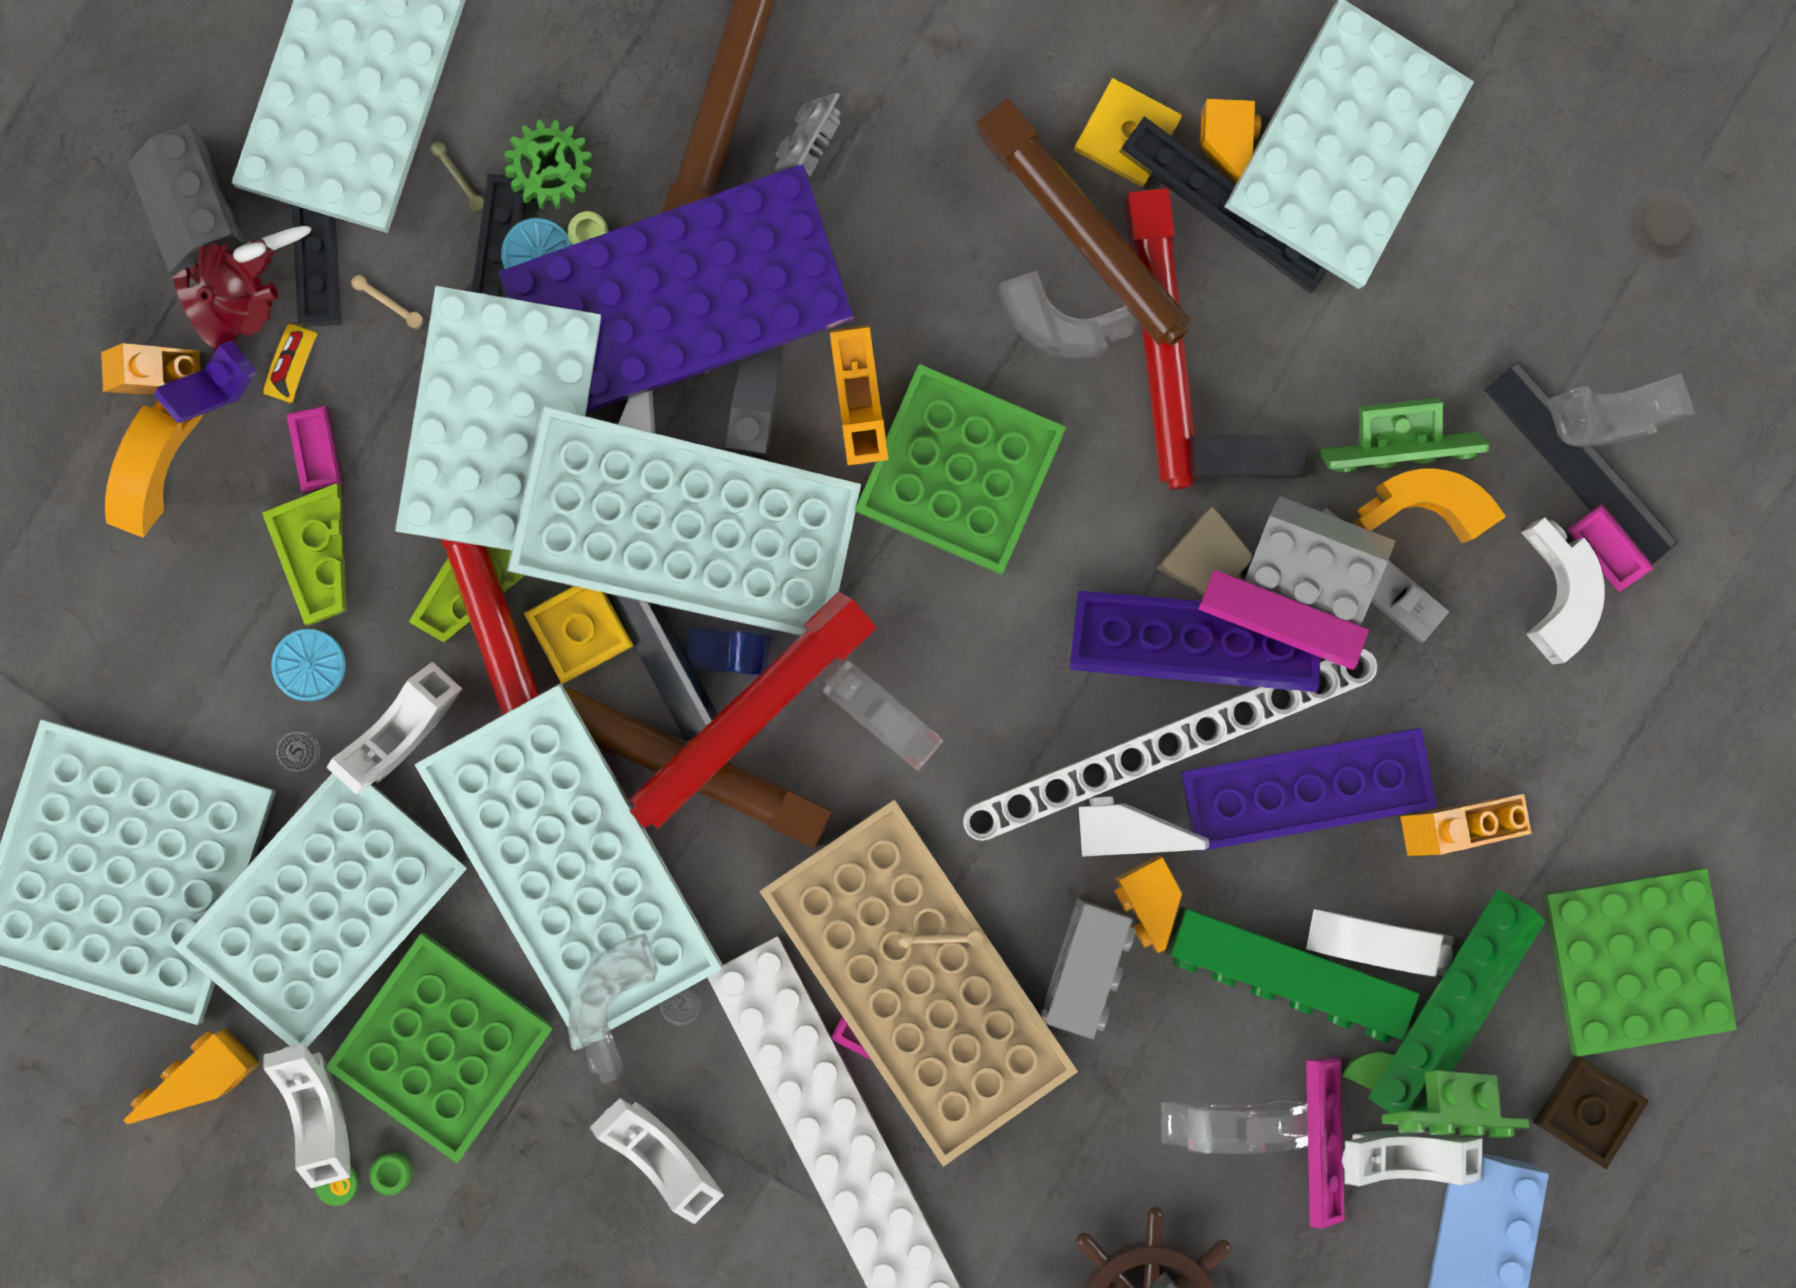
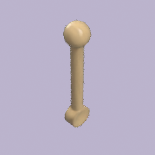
[351,275,424,329]
[898,930,984,948]

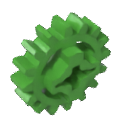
[504,120,592,209]

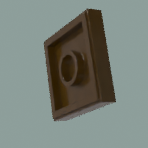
[1533,1056,1649,1169]

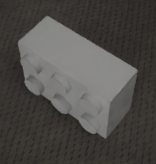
[1244,496,1396,626]
[1040,898,1136,1040]

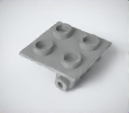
[774,93,841,178]

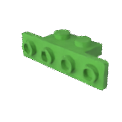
[1320,398,1489,472]
[1381,1070,1529,1139]

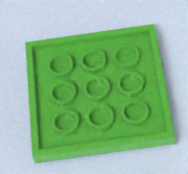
[855,364,1066,575]
[1543,868,1737,1057]
[325,933,555,1163]

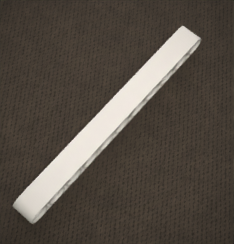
[962,649,1377,841]

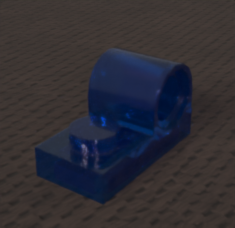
[687,628,771,676]

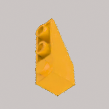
[1400,794,1532,856]
[124,1028,260,1125]

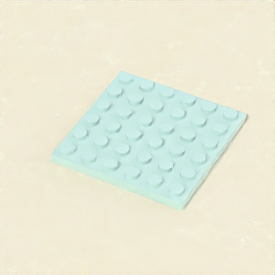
[0,720,277,1025]

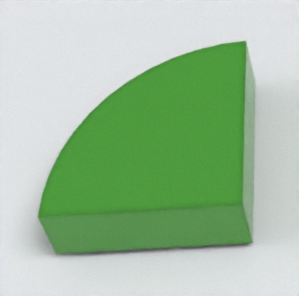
[1341,1050,1394,1090]

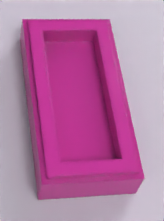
[286,406,344,494]
[1568,504,1654,592]

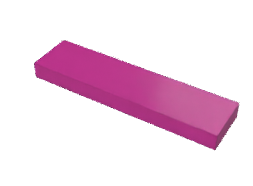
[1199,570,1369,670]
[1306,1056,1345,1229]

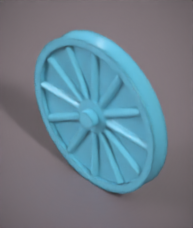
[501,218,573,269]
[271,629,346,701]

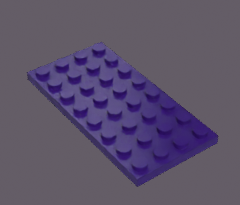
[499,163,855,413]

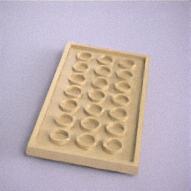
[759,800,1078,1167]

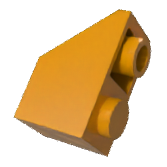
[1200,99,1261,184]
[101,343,201,395]
[1114,855,1182,953]

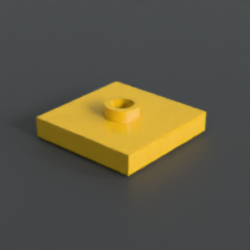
[1074,78,1182,188]
[524,586,634,684]

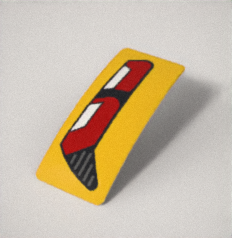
[263,324,317,403]

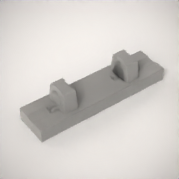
[1321,508,1449,643]

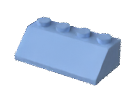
[1428,1153,1549,1288]

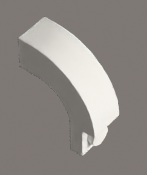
[1521,518,1605,664]
[327,662,462,795]
[1306,909,1454,976]
[264,1044,351,1188]
[590,1098,724,1224]
[1342,1130,1482,1186]

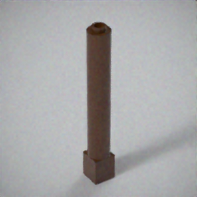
[662,0,775,213]
[976,98,1190,346]
[565,687,833,848]

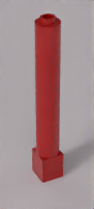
[1125,188,1200,490]
[441,539,539,715]
[629,592,877,829]

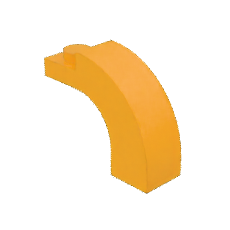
[829,325,888,465]
[105,400,203,538]
[1351,469,1506,543]

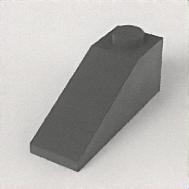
[725,344,785,460]

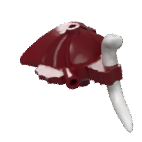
[173,226,311,351]

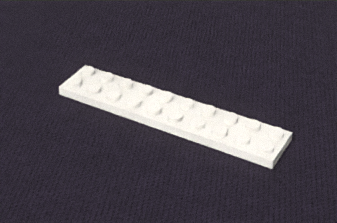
[707,935,961,1288]

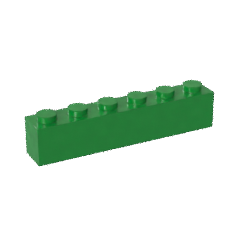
[1368,889,1546,1114]
[1166,906,1420,1043]

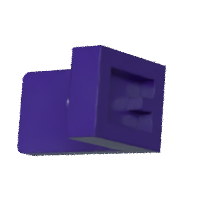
[154,341,257,423]

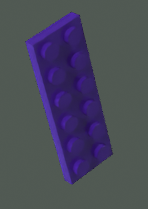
[1070,591,1320,692]
[1180,728,1437,852]

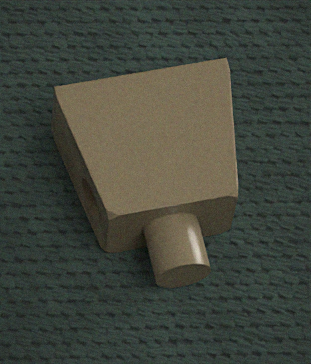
[1156,507,1253,597]

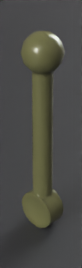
[431,141,484,213]

